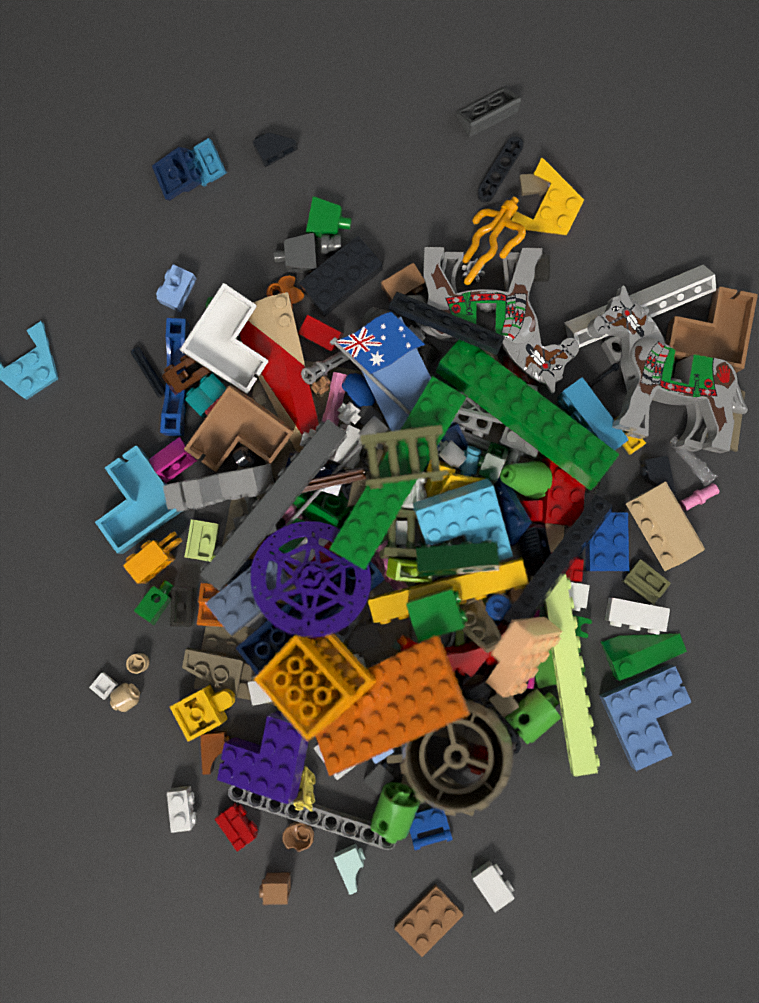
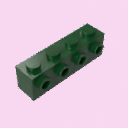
[416,540,500,577]

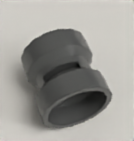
[321,234,341,254]

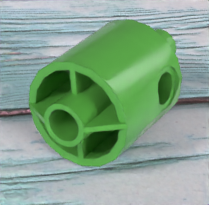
[504,688,562,745]
[370,783,420,844]

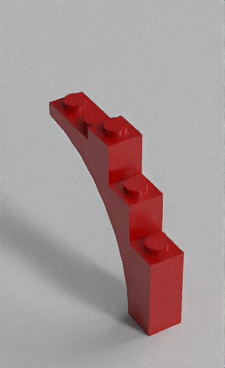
[398,621,509,677]

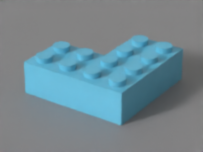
[95,445,182,554]
[412,478,513,561]

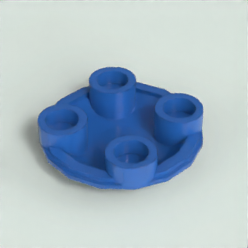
[342,373,376,408]

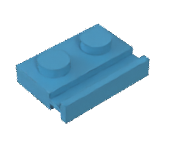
[191,138,227,187]

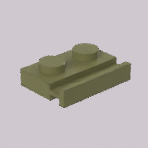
[622,559,671,605]

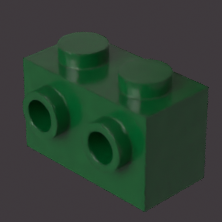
[477,441,509,481]

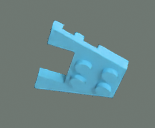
[0,321,58,400]

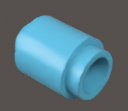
[458,446,482,476]

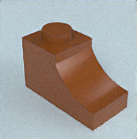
[200,731,230,775]

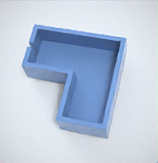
[599,664,692,771]

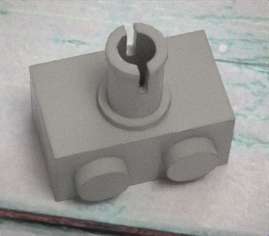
[498,426,538,467]

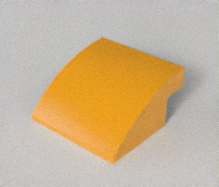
[254,626,377,741]

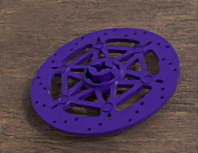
[250,521,371,637]

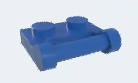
[410,807,453,850]

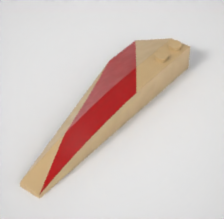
[240,292,328,464]

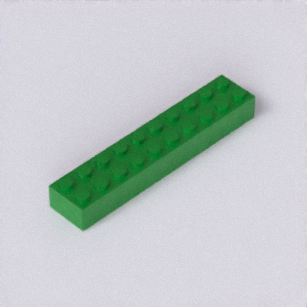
[436,340,620,491]
[329,376,466,570]

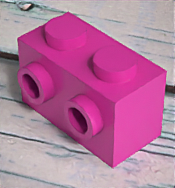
[148,437,197,483]

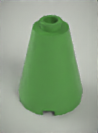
[500,461,552,499]

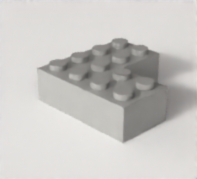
[163,464,274,512]

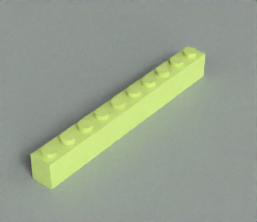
[544,574,600,776]

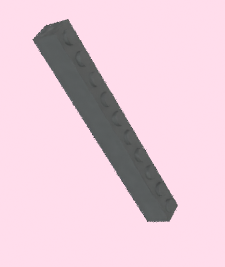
[200,419,347,591]

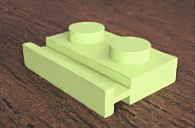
[184,519,220,562]

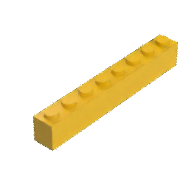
[368,558,528,624]

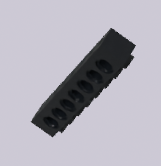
[503,494,613,628]

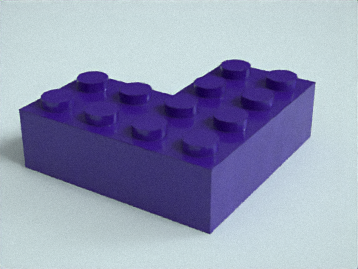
[217,711,309,804]

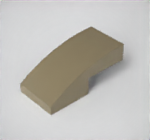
[519,174,550,196]

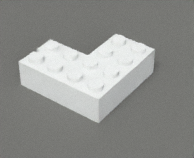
[180,283,268,394]

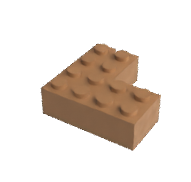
[665,287,758,373]
[184,384,294,472]

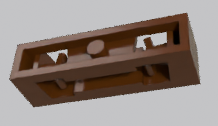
[162,355,212,396]

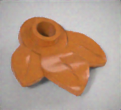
[267,276,304,310]

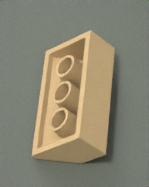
[626,482,705,571]

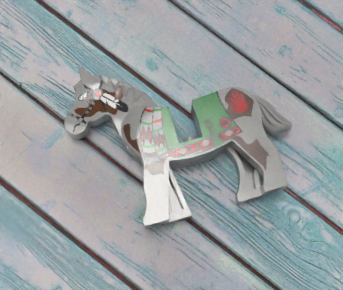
[407,247,579,394]
[587,285,748,453]

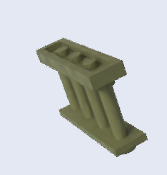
[359,425,448,489]
[380,509,452,560]

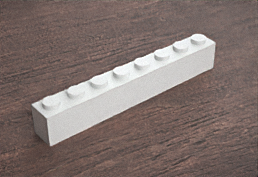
[565,265,716,348]

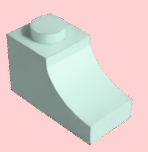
[334,844,366,895]

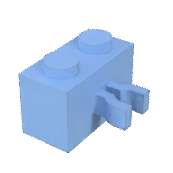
[156,265,197,312]

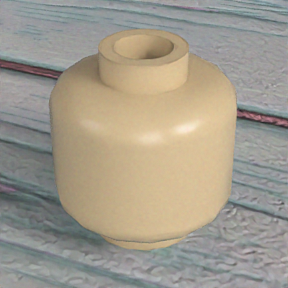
[110,683,140,712]

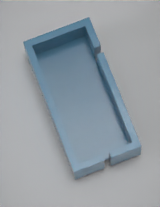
[557,378,629,450]

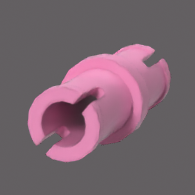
[679,483,719,511]

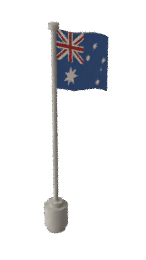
[330,312,467,469]

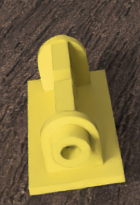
[293,766,316,812]

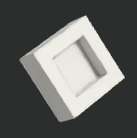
[89,672,118,700]

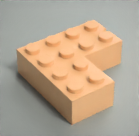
[486,617,563,698]

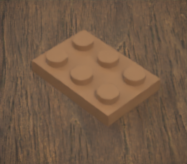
[394,884,464,957]

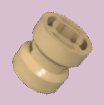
[126,653,150,674]

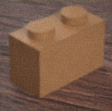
[381,262,425,302]
[259,873,291,905]

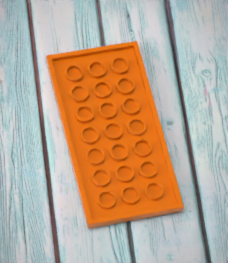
[315,636,470,776]

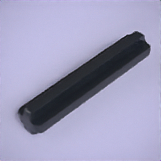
[131,347,166,398]

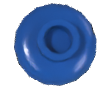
[486,593,513,620]

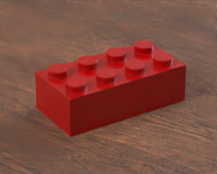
[537,455,585,527]

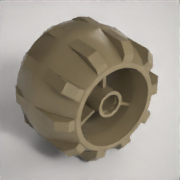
[400,698,513,815]

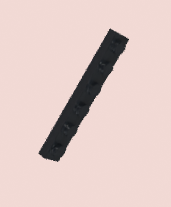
[388,292,505,355]

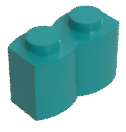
[185,373,227,418]

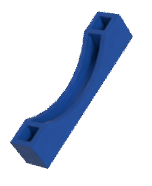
[160,318,190,436]

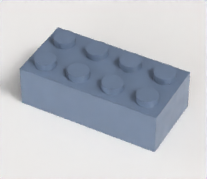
[205,561,294,636]

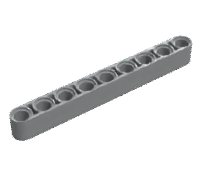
[228,785,396,850]

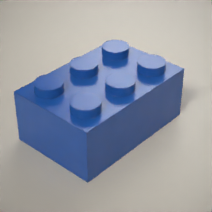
[585,513,629,571]

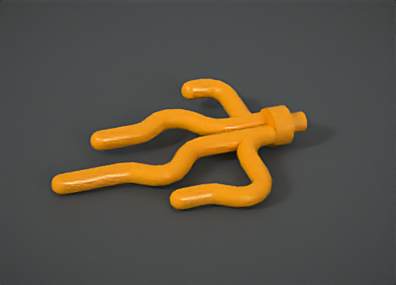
[462,197,526,285]

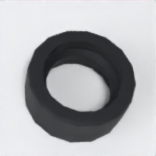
[455,663,492,700]

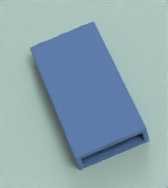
[362,317,453,431]

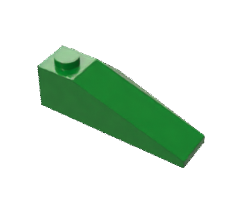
[275,482,355,530]
[600,633,687,681]

